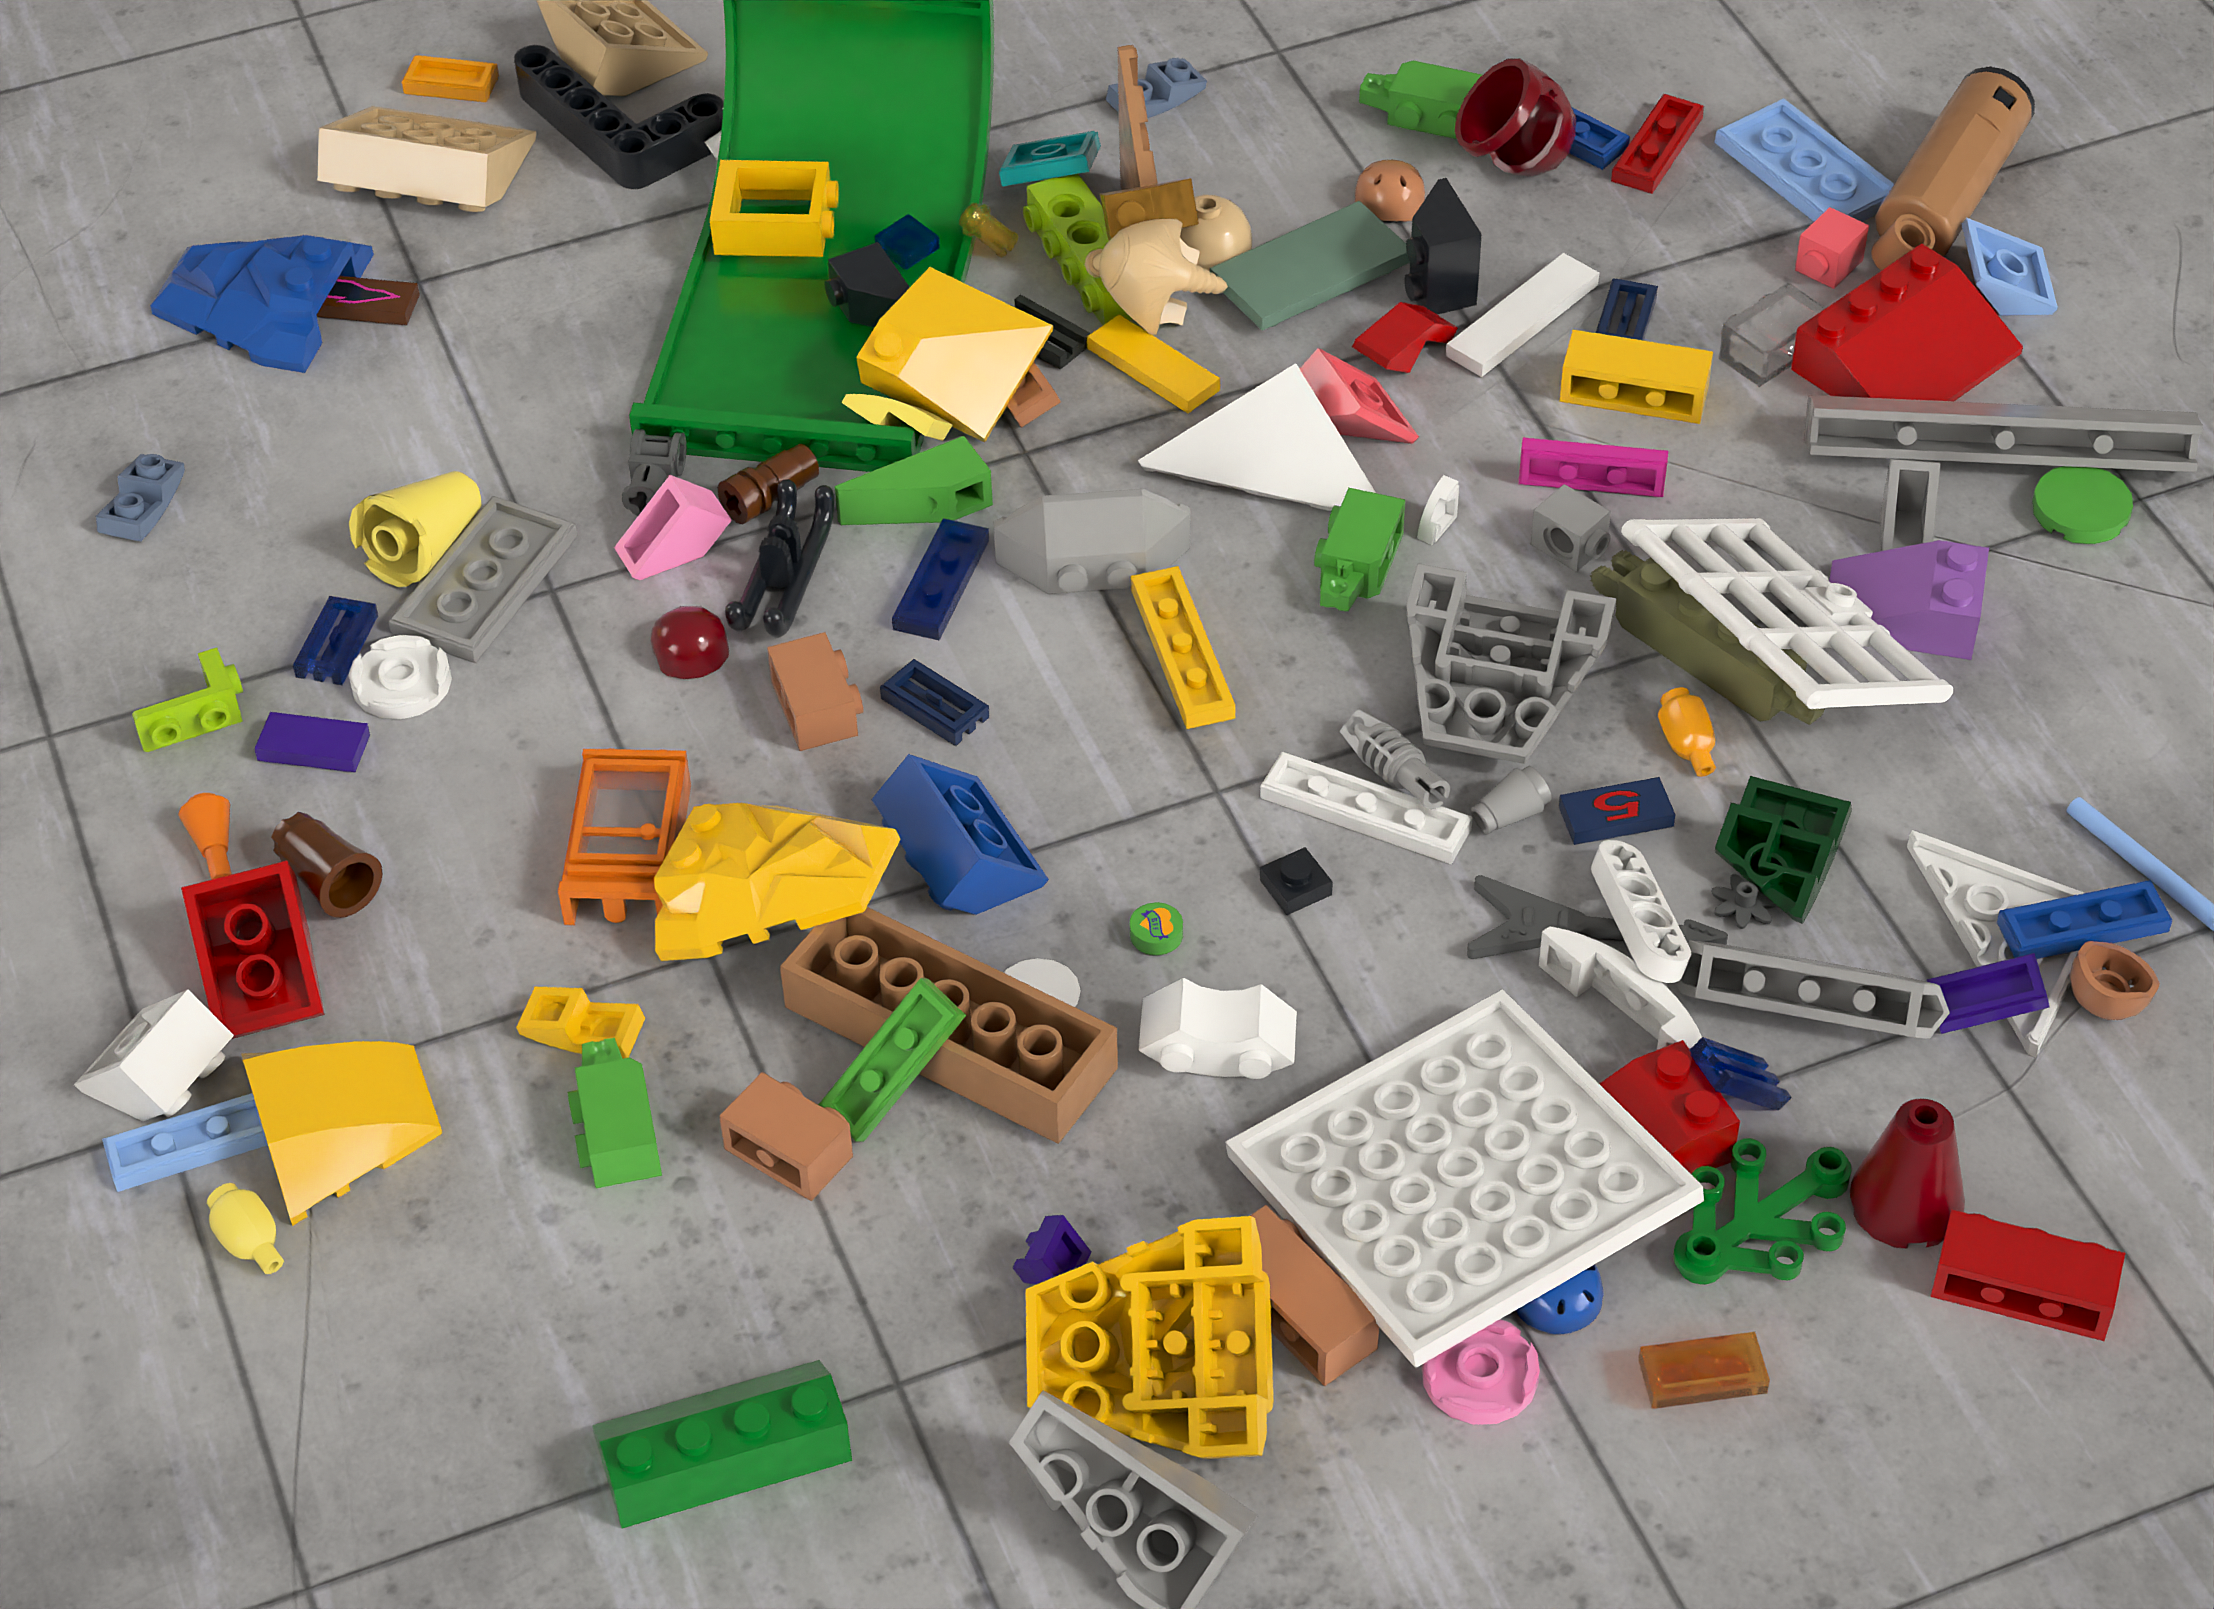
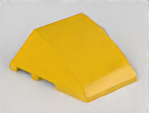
[241,1041,443,1226]

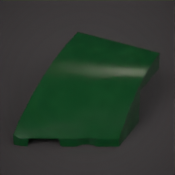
[1715,776,1852,924]

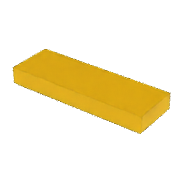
[1087,314,1220,414]

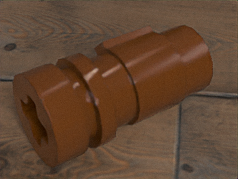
[717,444,819,525]

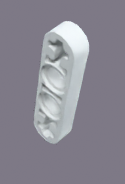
[1591,840,1691,983]

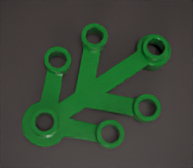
[1673,1138,1852,1285]

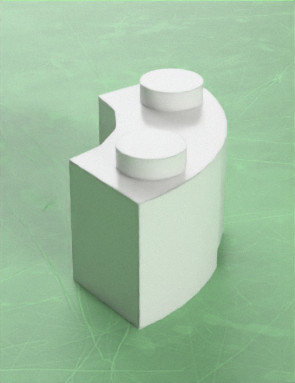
[1139,978,1297,1079]

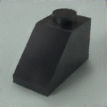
[824,242,910,328]

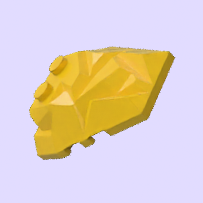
[654,803,900,961]
[1026,1216,1274,1459]

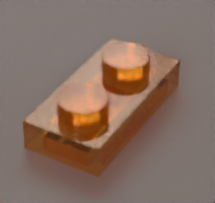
[1638,1331,1770,1409]

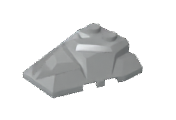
[1406,563,1616,764]

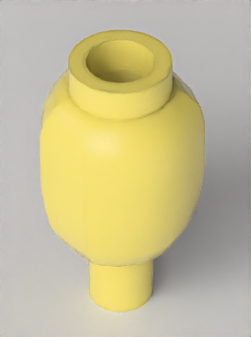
[207,1183,284,1274]

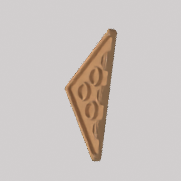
[1117,45,1158,190]

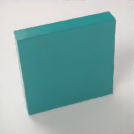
[999,130,1101,187]

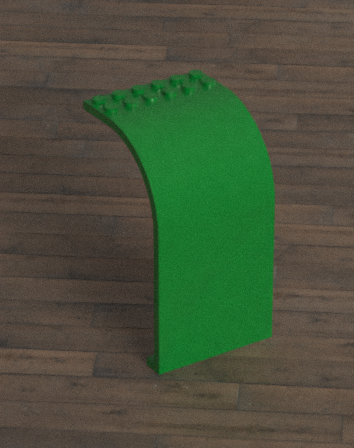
[629,0,994,472]

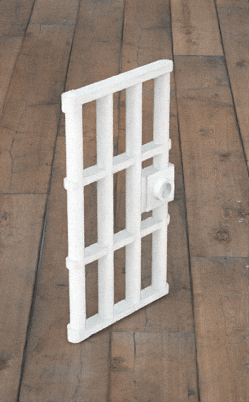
[1621,518,1953,709]

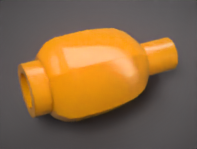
[1658,687,1716,777]

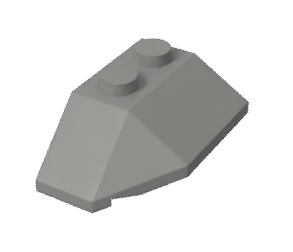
[993,489,1190,594]

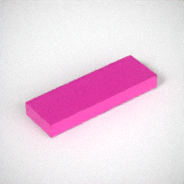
[1518,437,1668,497]

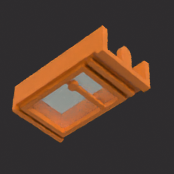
[558,748,691,925]

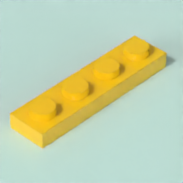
[1131,566,1235,729]

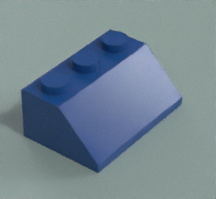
[871,754,1049,915]

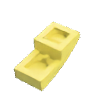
[841,394,952,441]

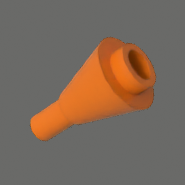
[178,793,232,880]

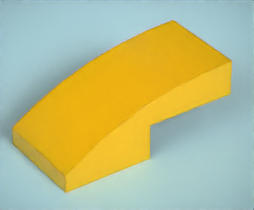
[516,986,645,1059]

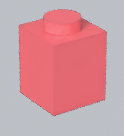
[1795,207,1869,289]

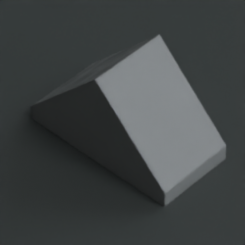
[1881,459,1941,551]

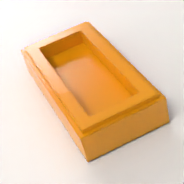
[402,55,499,103]

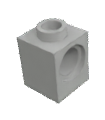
[1530,484,1611,572]

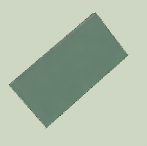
[1210,201,1410,331]

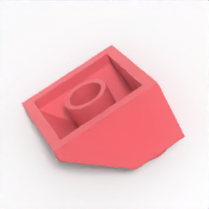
[1300,348,1419,444]

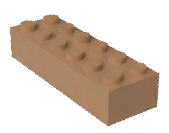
[780,907,1118,1144]

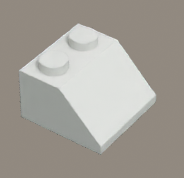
[74,990,234,1122]

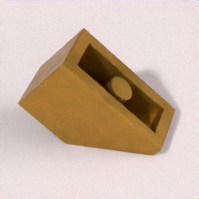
[1100,178,1199,241]

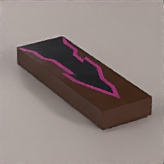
[316,276,420,325]

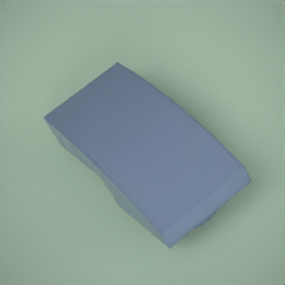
[1106,58,1207,118]
[96,454,185,542]

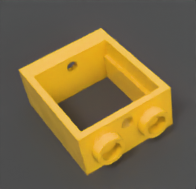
[710,160,839,257]

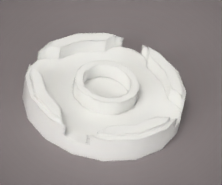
[349,635,452,719]

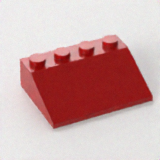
[1791,243,2023,402]

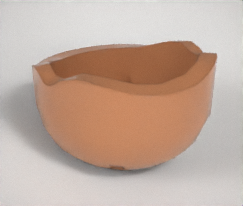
[1355,159,1425,221]
[2070,941,2160,1020]

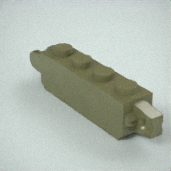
[1590,550,1825,725]

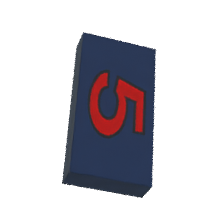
[1559,777,1676,845]

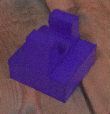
[1012,1215,1092,1285]

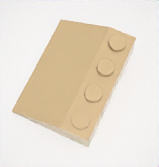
[317,106,536,212]

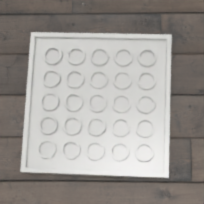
[1225,989,1704,1368]

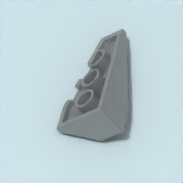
[1009,1391,1258,1609]

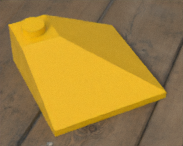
[856,267,1053,443]

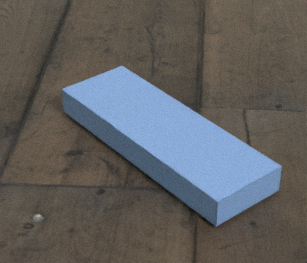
[102,1093,268,1192]

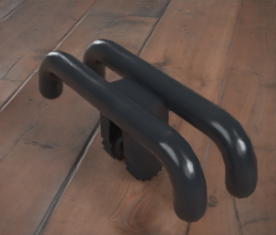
[725,479,834,638]

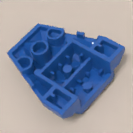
[150,235,374,373]

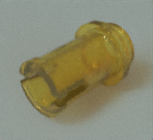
[959,202,1018,258]

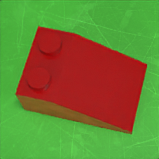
[181,861,325,1039]
[1599,1040,1740,1174]

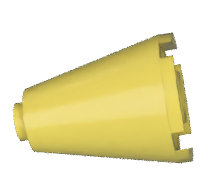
[349,471,481,587]

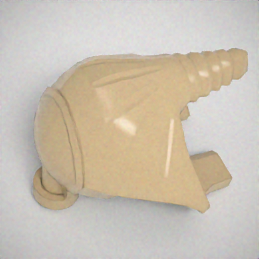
[1085,219,1227,336]

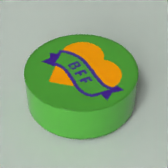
[1130,902,1183,955]

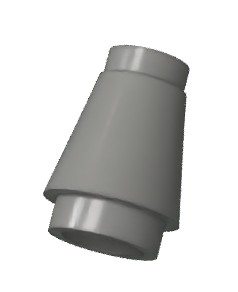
[1471,766,1551,834]

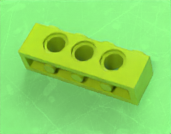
[1023,174,1132,326]

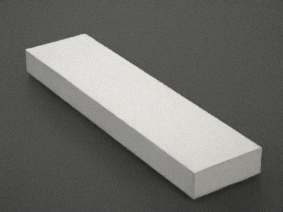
[1446,253,1599,377]
[1260,752,1473,865]

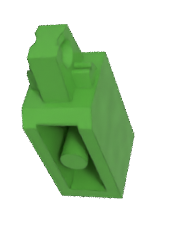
[1359,60,1482,139]
[1314,487,1405,611]
[567,1038,662,1188]

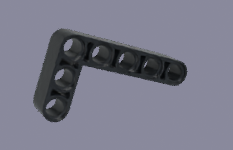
[514,45,724,189]

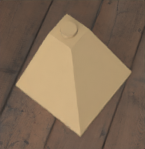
[536,0,708,97]

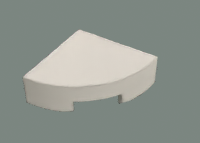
[1417,475,1459,545]

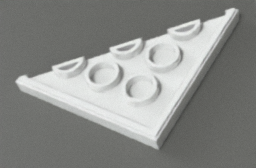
[1138,363,1376,511]
[1907,830,2084,1057]

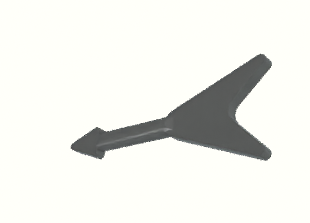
[1467,875,1728,959]

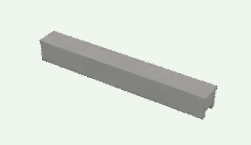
[1804,395,2203,472]

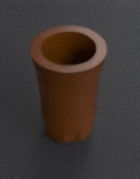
[271,812,383,918]

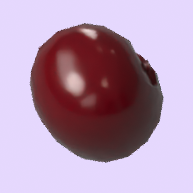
[1454,58,1576,177]

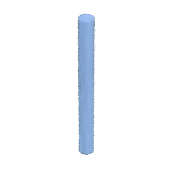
[2066,797,2214,931]

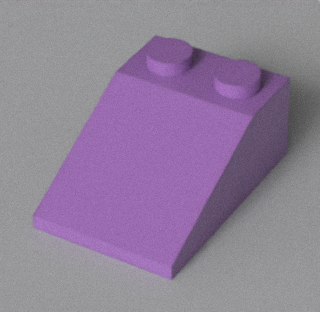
[1829,540,1989,660]

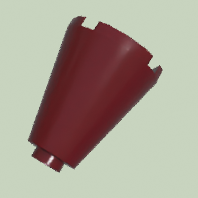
[1850,1098,1965,1249]

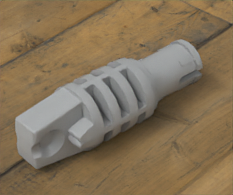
[1340,709,1450,809]

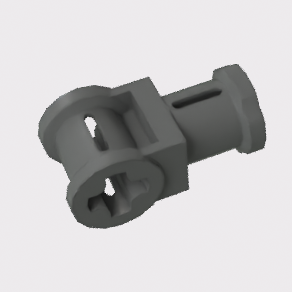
[622,429,687,516]

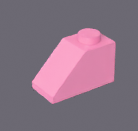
[614,475,732,580]

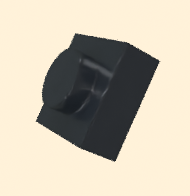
[1260,847,1333,915]

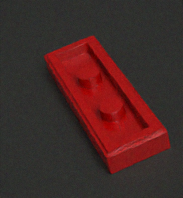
[1611,94,1704,194]

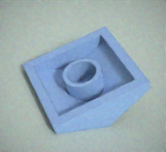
[1961,218,2058,316]

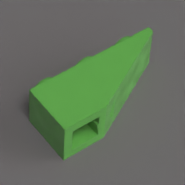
[834,436,993,525]

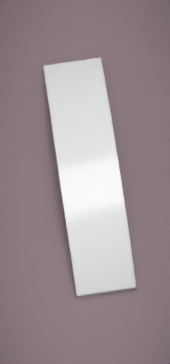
[1539,926,1708,1071]

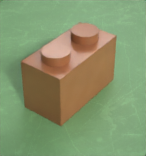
[767,632,863,751]
[719,1072,853,1201]

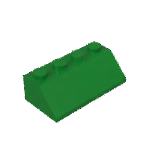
[592,1360,852,1529]

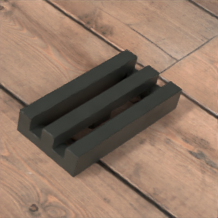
[1009,294,1091,369]

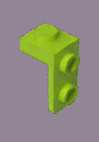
[132,647,243,752]

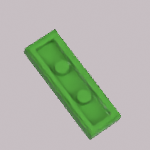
[818,978,966,1142]

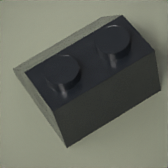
[1404,178,1482,315]

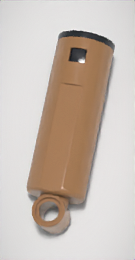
[1871,66,2035,270]

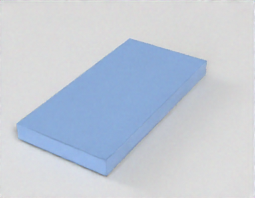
[1715,98,1894,222]

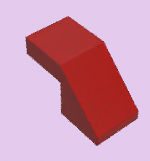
[1352,302,1458,373]

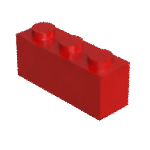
[1930,1209,2125,1341]

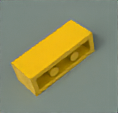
[1559,330,1713,424]

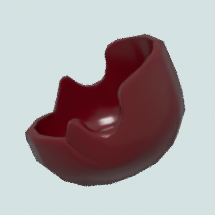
[651,606,729,679]

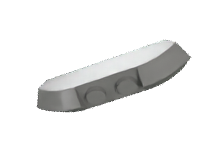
[1677,941,1950,1039]

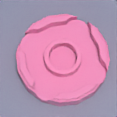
[1422,1319,1540,1425]

